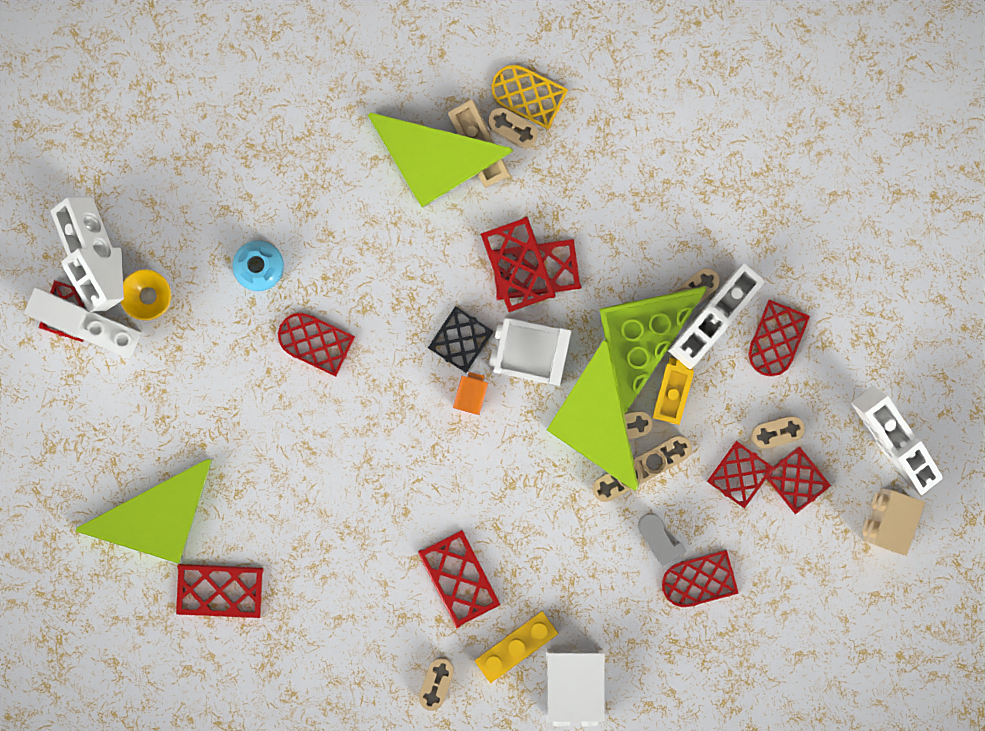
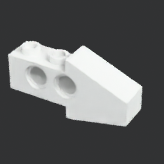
[50,197,124,312]
[668,263,766,369]
[24,287,142,359]
[851,386,943,495]

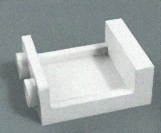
[489,317,571,386]
[547,650,605,727]

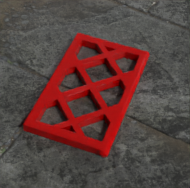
[480,216,556,313]
[493,239,582,300]
[417,530,501,628]
[176,564,264,618]

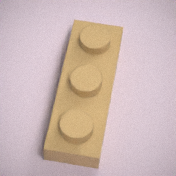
[448,100,511,188]

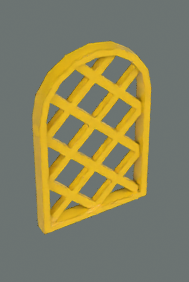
[491,65,568,130]

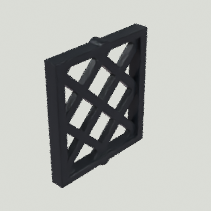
[428,306,494,373]

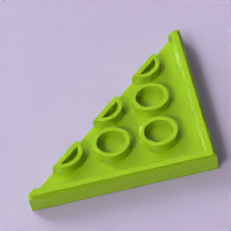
[368,113,514,207]
[599,286,707,414]
[546,340,639,491]
[75,459,212,564]

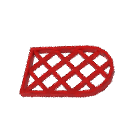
[748,300,810,377]
[278,313,355,377]
[662,550,739,607]

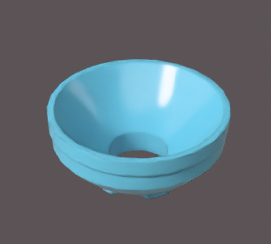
[233,240,284,291]

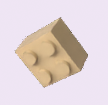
[862,488,925,556]

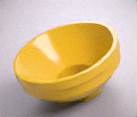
[120,269,172,321]

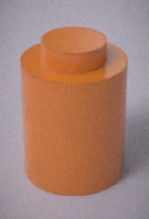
[453,372,488,415]

